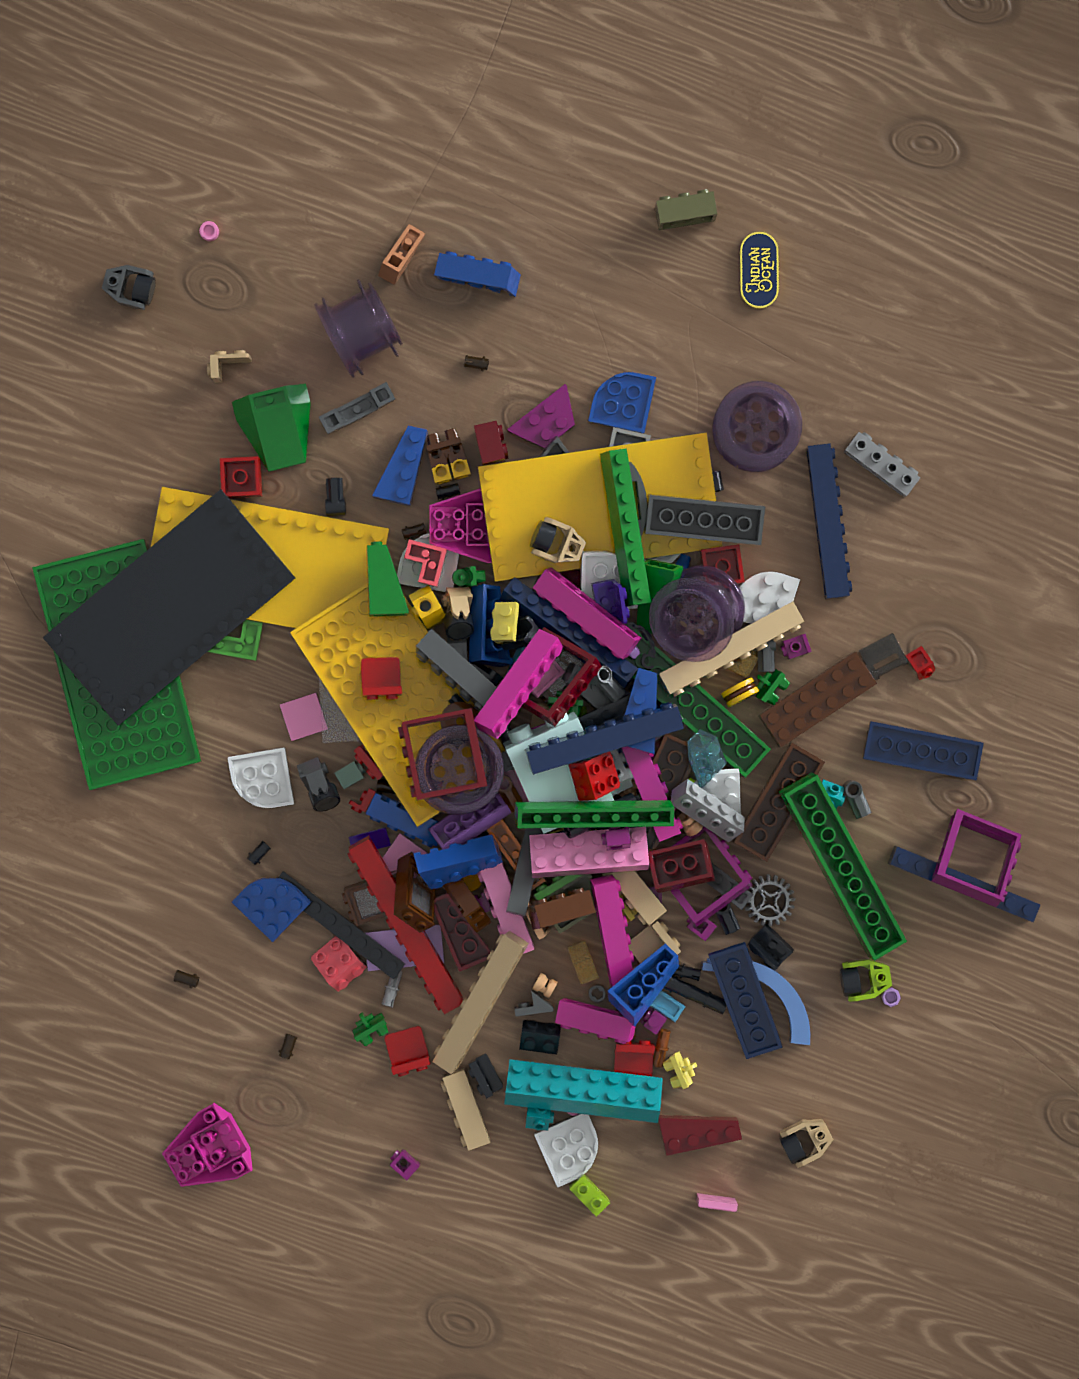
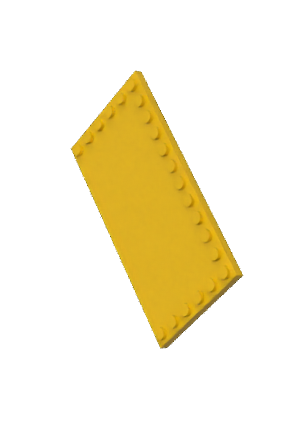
[478,433,723,582]
[151,487,389,628]
[290,583,505,827]

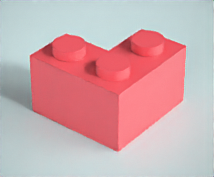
[404,539,447,588]

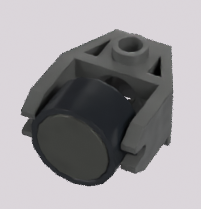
[102,265,156,310]
[297,757,341,812]

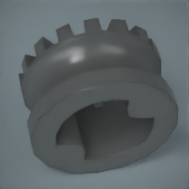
[589,984,606,1002]

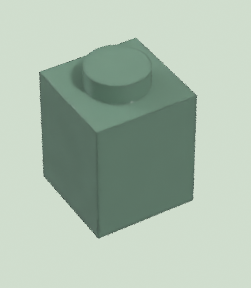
[334,761,366,789]

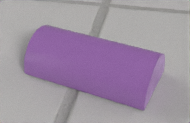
[428,786,511,850]

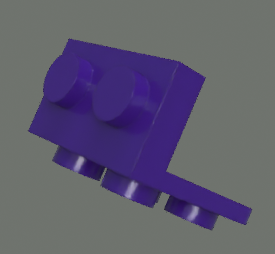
[591,579,630,624]

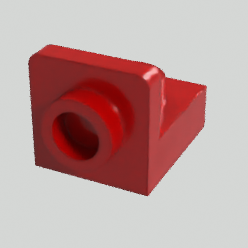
[905,646,935,680]
[348,788,377,814]

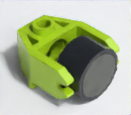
[840,958,892,1002]

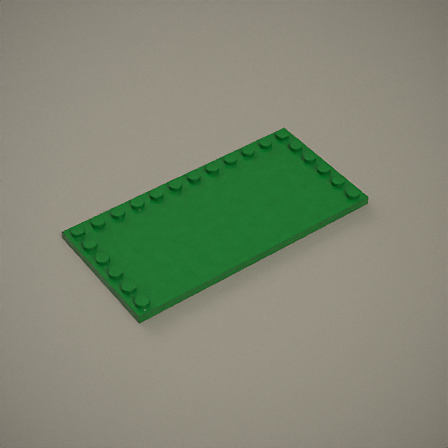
[32,539,202,790]

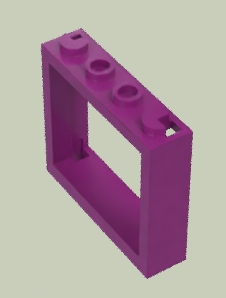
[931,809,1021,907]
[671,826,753,927]

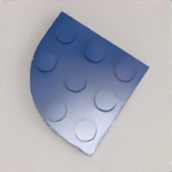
[588,372,656,434]
[232,878,311,942]

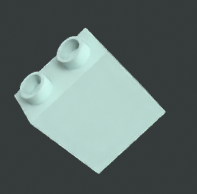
[503,712,614,834]

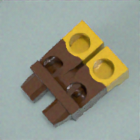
[427,428,471,485]

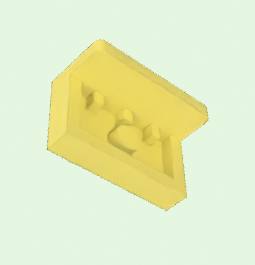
[490,602,519,644]

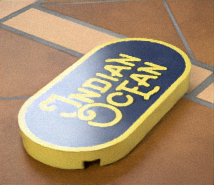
[740,232,779,309]

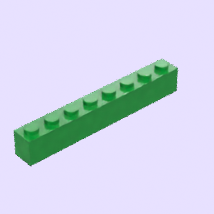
[600,448,651,607]
[515,800,675,828]

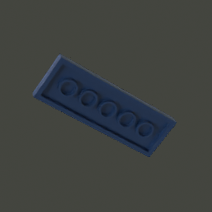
[863,721,984,781]
[708,942,783,1059]

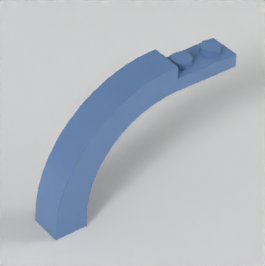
[701,958,811,1045]

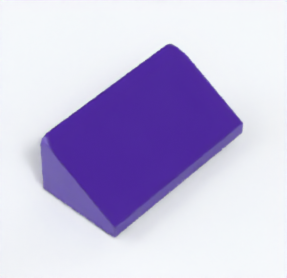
[348,827,391,849]

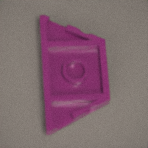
[507,384,575,449]

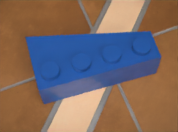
[372,425,428,506]
[469,584,514,667]
[366,792,439,848]
[413,835,503,889]
[608,943,679,1027]

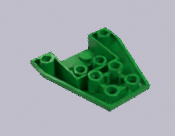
[232,384,311,472]

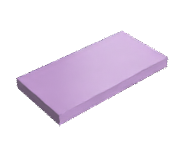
[365,924,445,971]

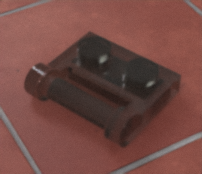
[859,633,909,681]

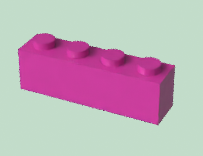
[555,998,635,1044]

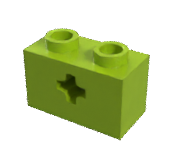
[569,1174,610,1217]

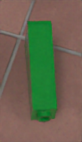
[367,542,409,617]
[637,559,683,634]

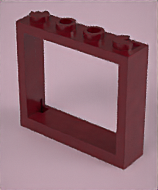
[497,627,602,727]
[398,708,487,801]

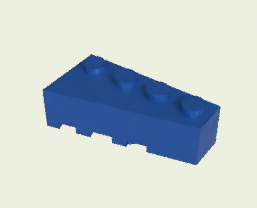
[434,251,521,297]
[624,668,657,754]

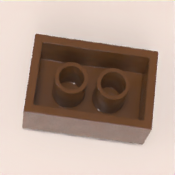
[527,888,596,930]

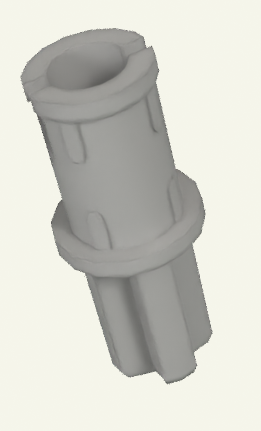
[381,971,402,1008]

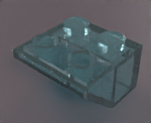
[687,730,727,788]

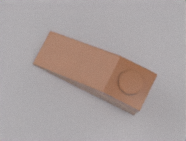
[378,224,425,285]

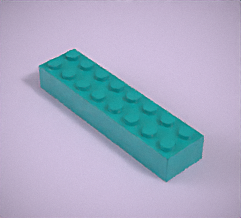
[504,1059,663,1123]

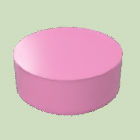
[199,221,219,241]

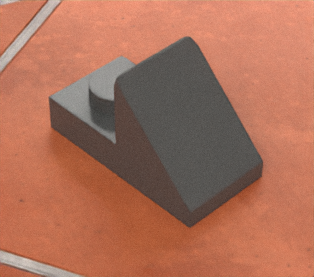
[514,989,554,1017]

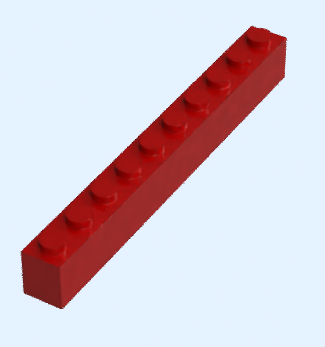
[347,835,464,1014]

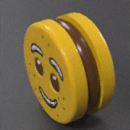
[721,677,759,708]

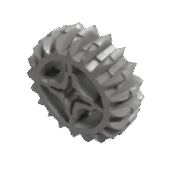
[744,874,795,926]

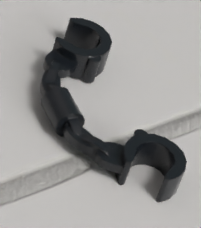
[627,622,656,669]

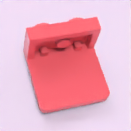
[311,936,367,992]

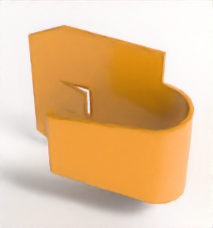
[462,874,482,892]

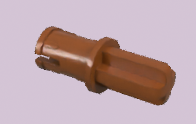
[653,1028,671,1068]

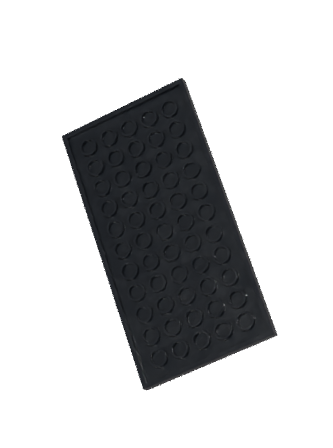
[43,489,296,726]

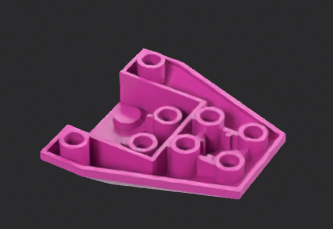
[429,488,492,563]
[162,1103,252,1187]

